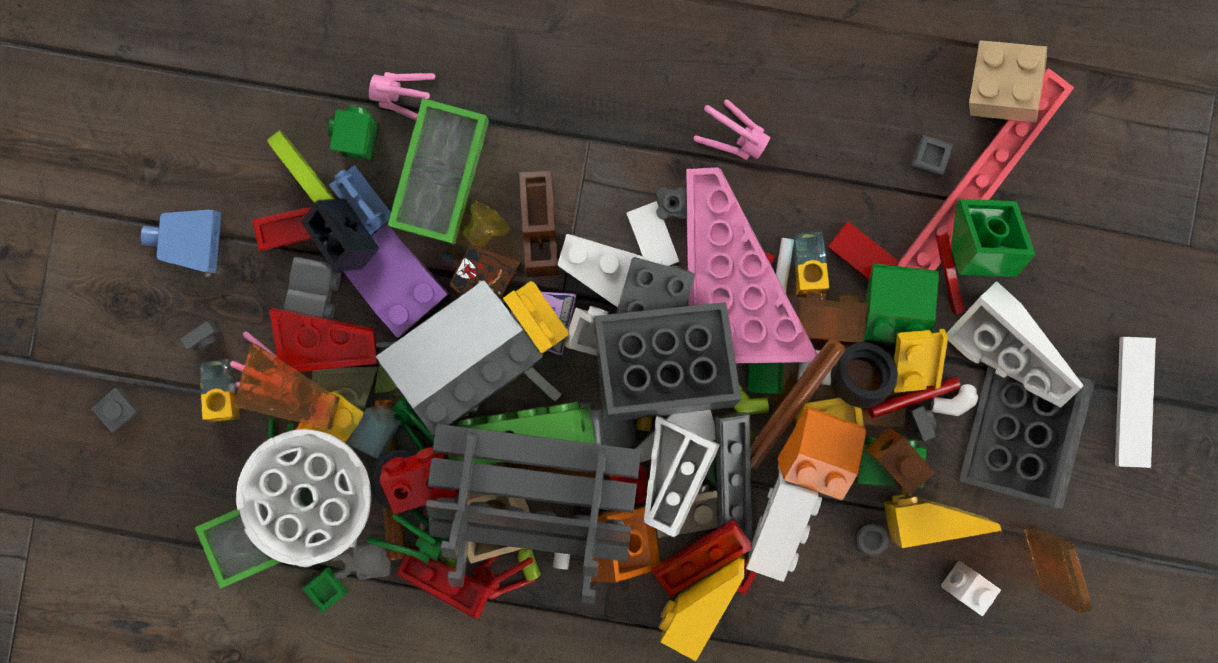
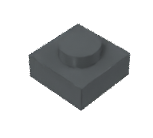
[180,321,222,351]
[91,387,140,433]
[906,405,937,442]

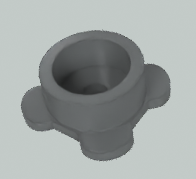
[656,187,687,219]

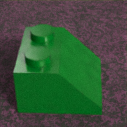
[951,199,1036,277]
[861,263,939,343]

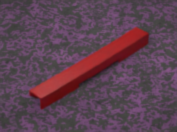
[935,232,965,315]

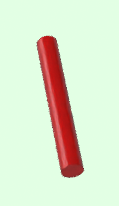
[868,376,961,418]

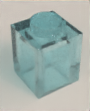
[348,405,401,459]

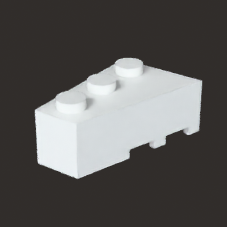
[558,234,662,308]
[644,416,720,537]
[746,464,822,582]

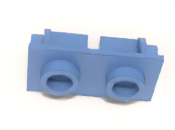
[329,165,391,235]

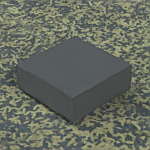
[910,135,953,176]

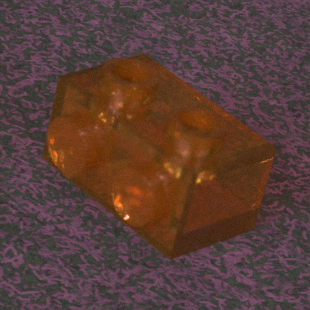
[797,292,867,343]

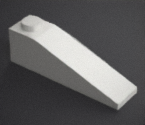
[947,281,1084,408]

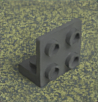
[616,257,695,314]

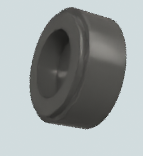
[855,522,889,556]

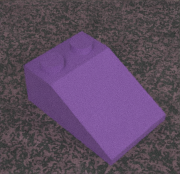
[343,223,451,338]

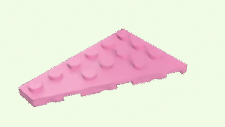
[686,167,818,363]

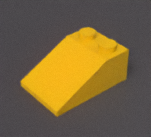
[884,493,1001,548]
[659,555,745,661]

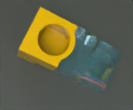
[794,232,829,295]
[200,359,240,422]

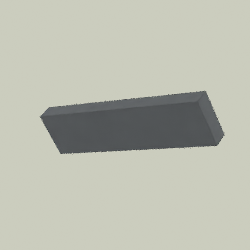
[715,412,752,540]

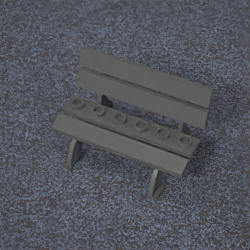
[426,424,641,605]

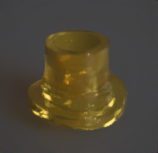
[463,201,510,248]

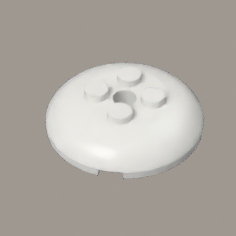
[236,429,371,566]

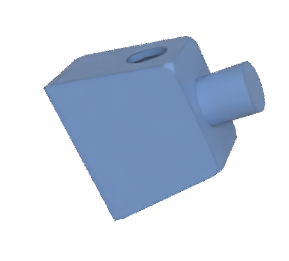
[141,210,222,273]

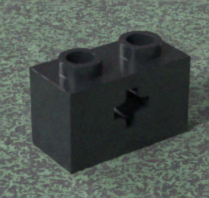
[301,199,379,272]

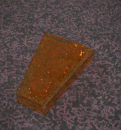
[234,342,340,430]

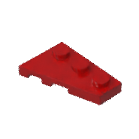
[269,307,378,374]

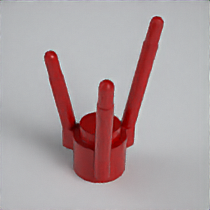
[472,555,536,600]

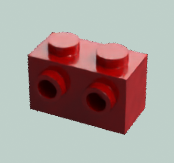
[379,447,458,515]

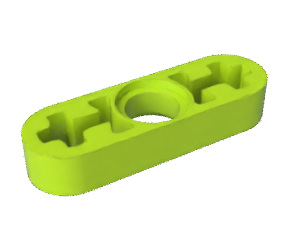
[267,130,335,203]

